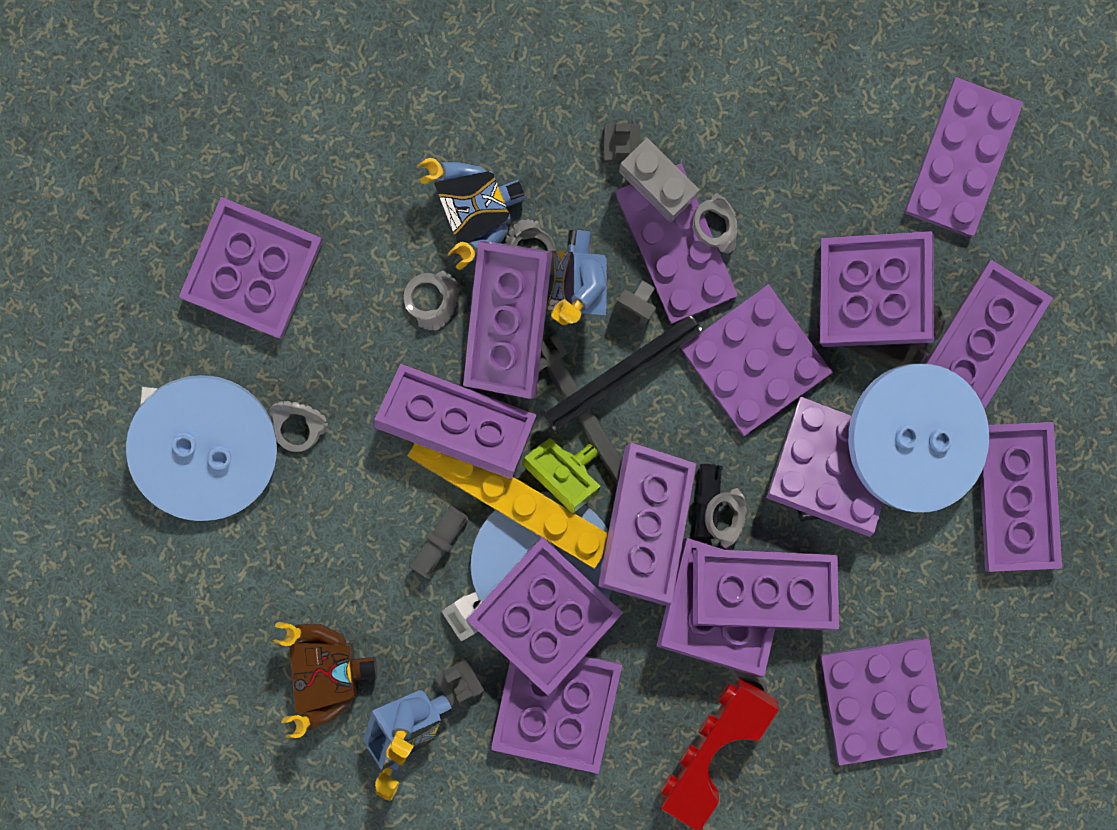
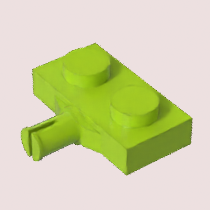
[522,438,601,514]

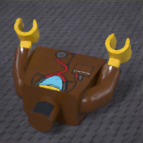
[273,622,377,738]

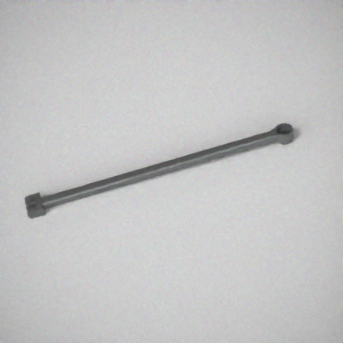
[539,333,768,694]

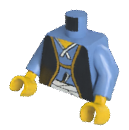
[417,158,526,270]
[546,230,607,325]
[363,690,452,801]

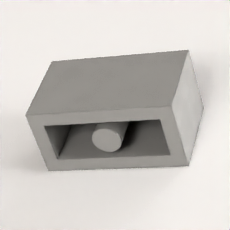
[619,138,700,223]

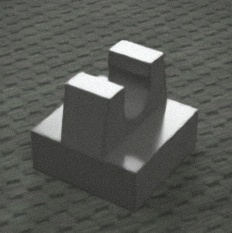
[604,124,641,163]
[612,281,656,329]
[435,658,485,709]

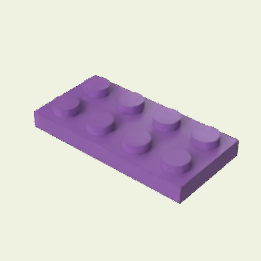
[904,77,1023,238]
[614,163,738,325]
[463,241,552,399]
[924,260,1053,410]
[373,364,536,479]
[980,422,1062,572]
[598,443,696,606]
[693,549,839,630]

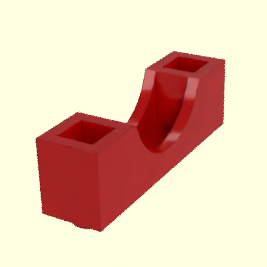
[660,677,779,830]

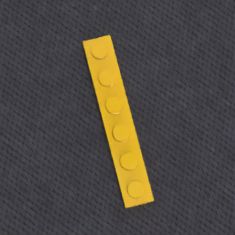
[407,443,608,569]

